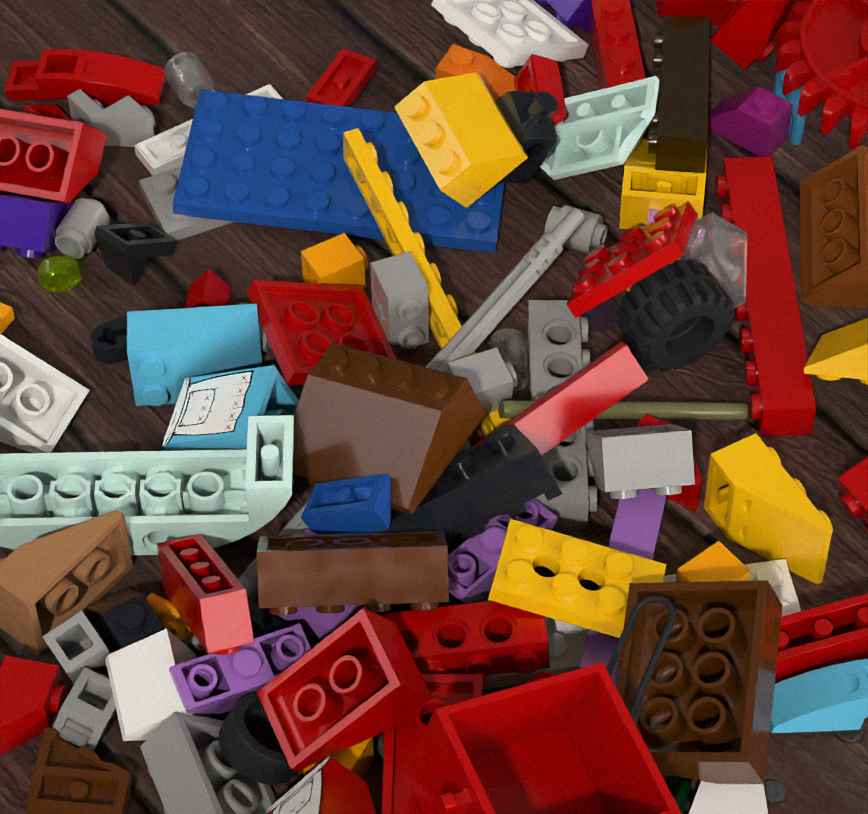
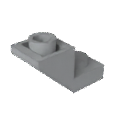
[67,89,156,147]

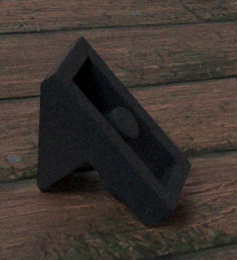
[94,222,177,285]

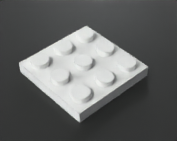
[431,0,589,68]

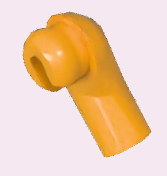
[146,593,193,645]

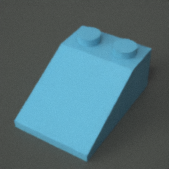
[127,304,262,406]

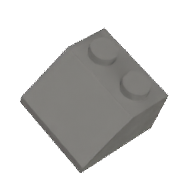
[585,424,695,499]

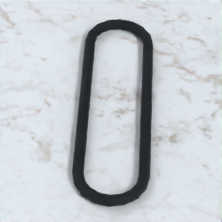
[606,595,676,719]

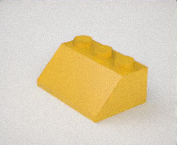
[394,72,528,208]

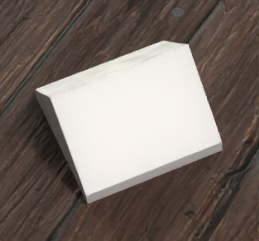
[105,628,211,741]

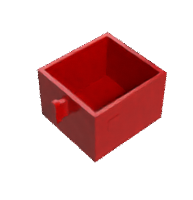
[404,662,682,814]

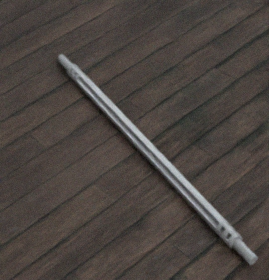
[187,208,585,655]

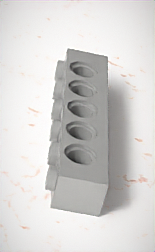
[528,300,597,530]

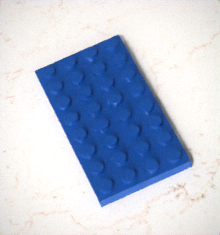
[173,89,504,253]

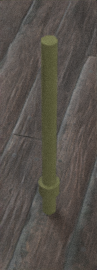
[498,396,748,420]

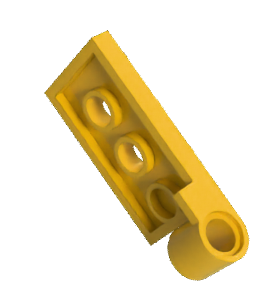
[488,519,667,638]

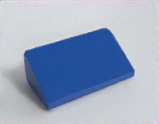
[301,473,391,534]

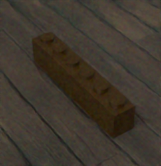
[648,15,710,173]

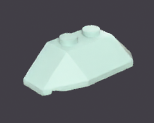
[540,76,660,180]

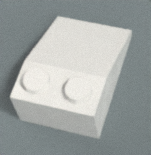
[0,334,90,453]

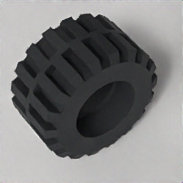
[616,259,735,372]

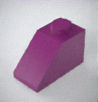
[708,87,793,157]

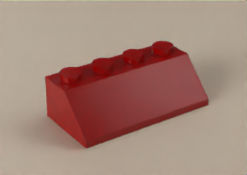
[0,109,107,204]

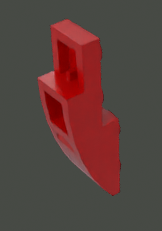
[4,49,166,107]

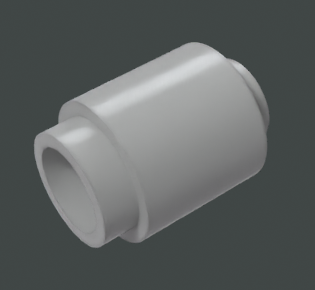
[55,198,110,259]
[544,205,608,254]

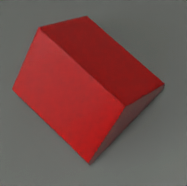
[185,269,231,308]

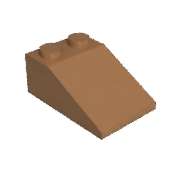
[0,510,134,656]

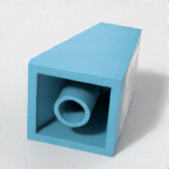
[162,365,299,488]

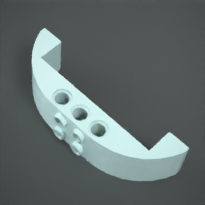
[0,415,294,555]

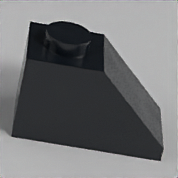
[85,588,164,653]

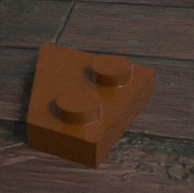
[26,727,132,814]

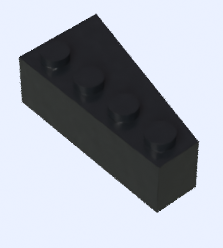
[370,424,563,550]

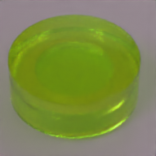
[38,256,81,292]

